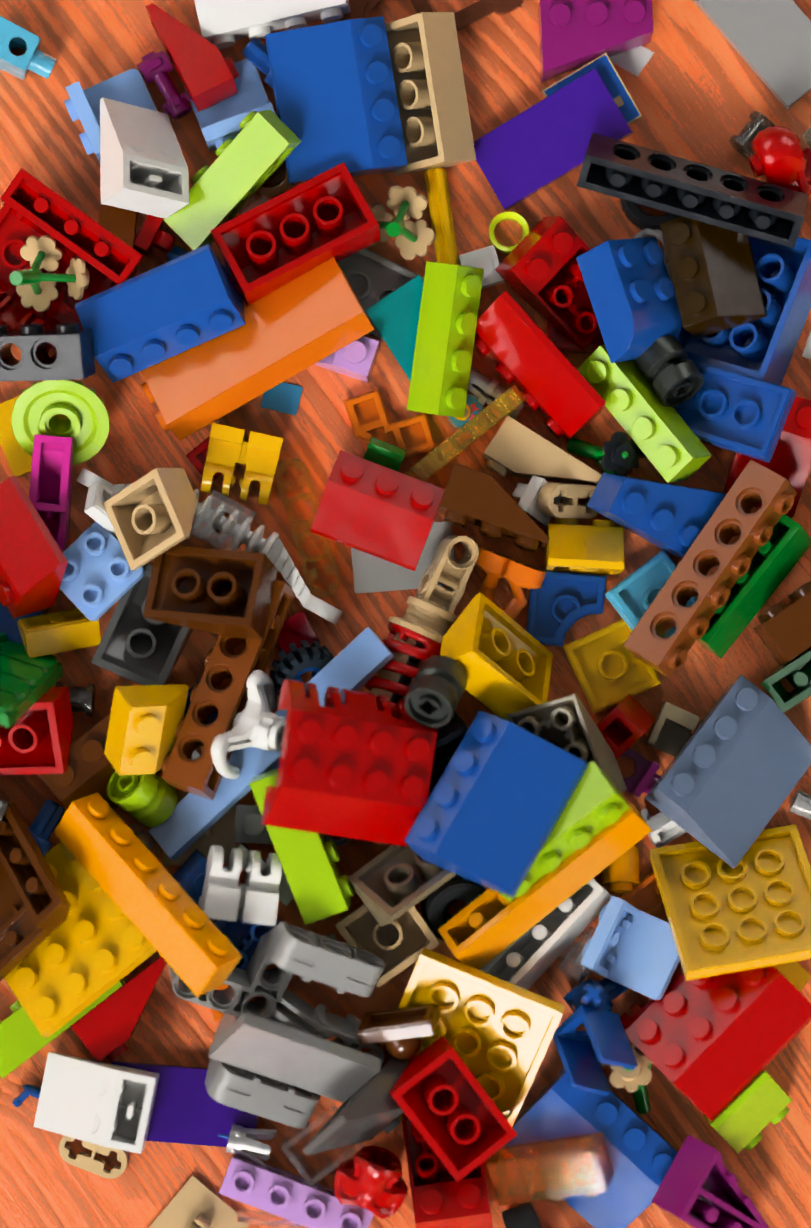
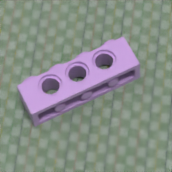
[219,1154,374,1228]

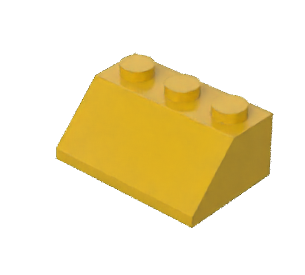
[440,593,553,719]

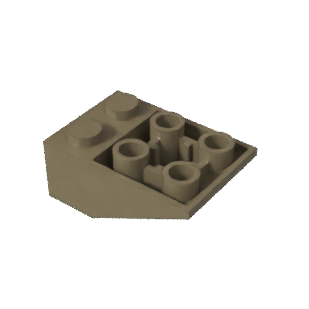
[507,693,627,793]

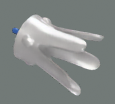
[218,1123,276,1169]

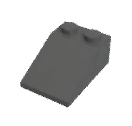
[91,564,194,685]
[302,1056,409,1156]

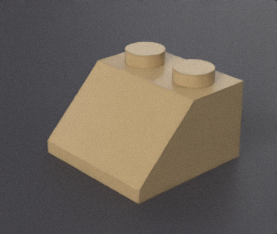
[103,468,198,571]

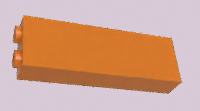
[141,257,375,441]

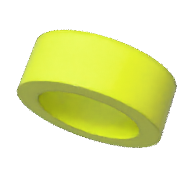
[488,211,529,254]

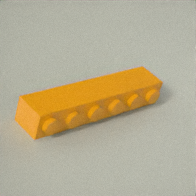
[438,791,652,970]
[54,792,242,997]

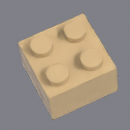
[335,904,440,988]

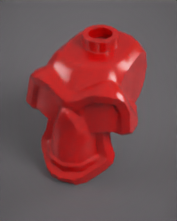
[748,126,811,197]
[334,1146,408,1219]

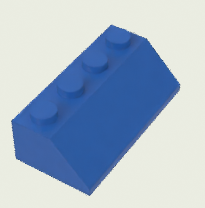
[75,244,246,383]

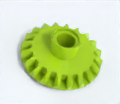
[11,380,110,465]

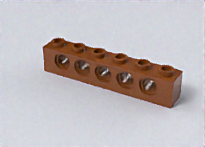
[623,459,797,678]
[161,579,295,800]

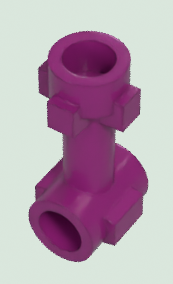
[137,50,192,120]

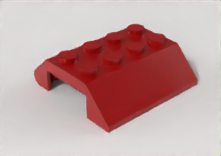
[0,168,144,359]
[261,679,437,846]
[619,961,811,1121]

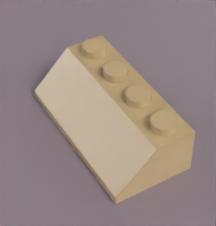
[385,12,476,175]

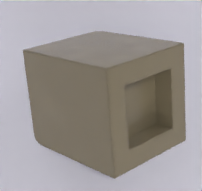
[644,701,700,757]

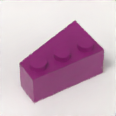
[538,0,653,83]
[651,1134,769,1228]

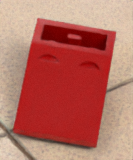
[495,216,600,349]
[402,1115,493,1228]

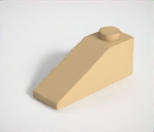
[483,416,602,485]

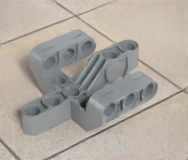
[168,921,385,1129]

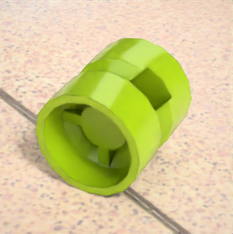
[107,770,178,828]

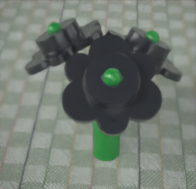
[567,432,646,476]

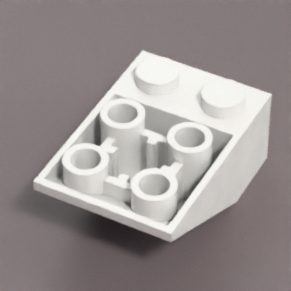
[100,97,189,219]
[33,1051,160,1154]

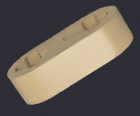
[537,482,598,519]
[58,1136,129,1179]

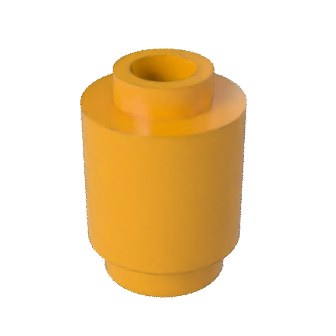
[602,845,640,893]

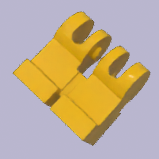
[201,423,284,505]

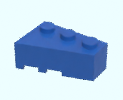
[587,472,726,558]

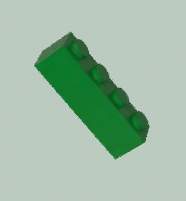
[696,515,811,658]

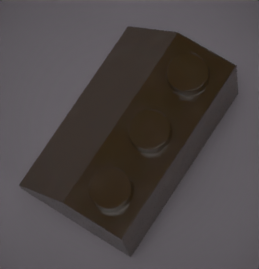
[660,217,767,339]

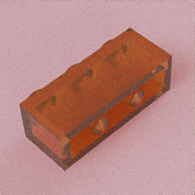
[487,1132,614,1207]

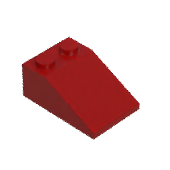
[723,396,811,518]

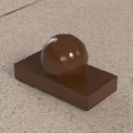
[357,1004,440,1059]

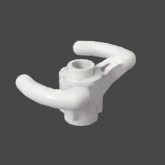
[211,669,286,779]

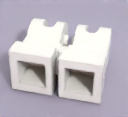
[198,845,282,926]

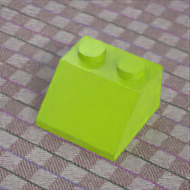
[703,1070,792,1153]

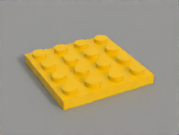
[650,824,811,981]
[4,841,157,1038]
[382,947,565,1127]

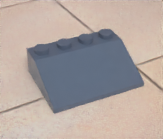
[645,675,811,869]

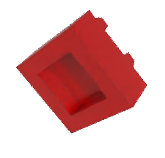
[133,215,175,256]

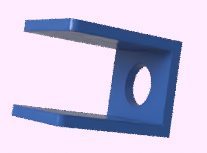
[553,1005,638,1096]

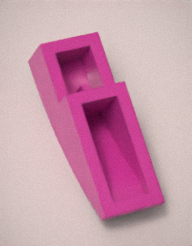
[29,434,73,550]

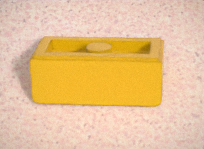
[17,608,101,658]

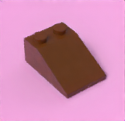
[143,546,277,640]

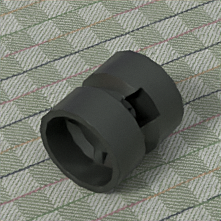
[636,335,705,407]
[405,655,468,727]

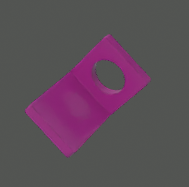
[620,748,660,797]

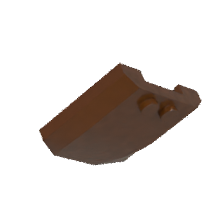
[0,800,71,981]

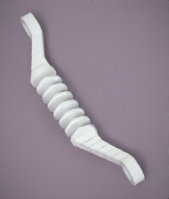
[76,468,343,625]

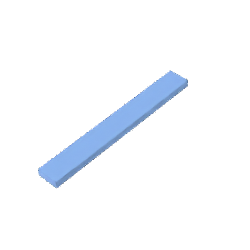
[149,627,394,860]

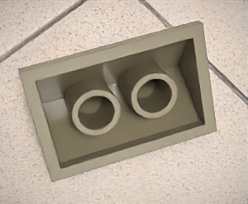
[348,845,456,927]

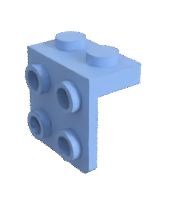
[185,59,276,152]
[64,69,157,163]
[59,522,145,621]
[580,895,680,1000]

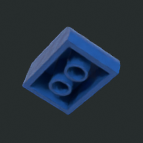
[576,237,682,363]

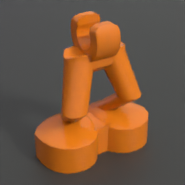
[476,547,547,620]

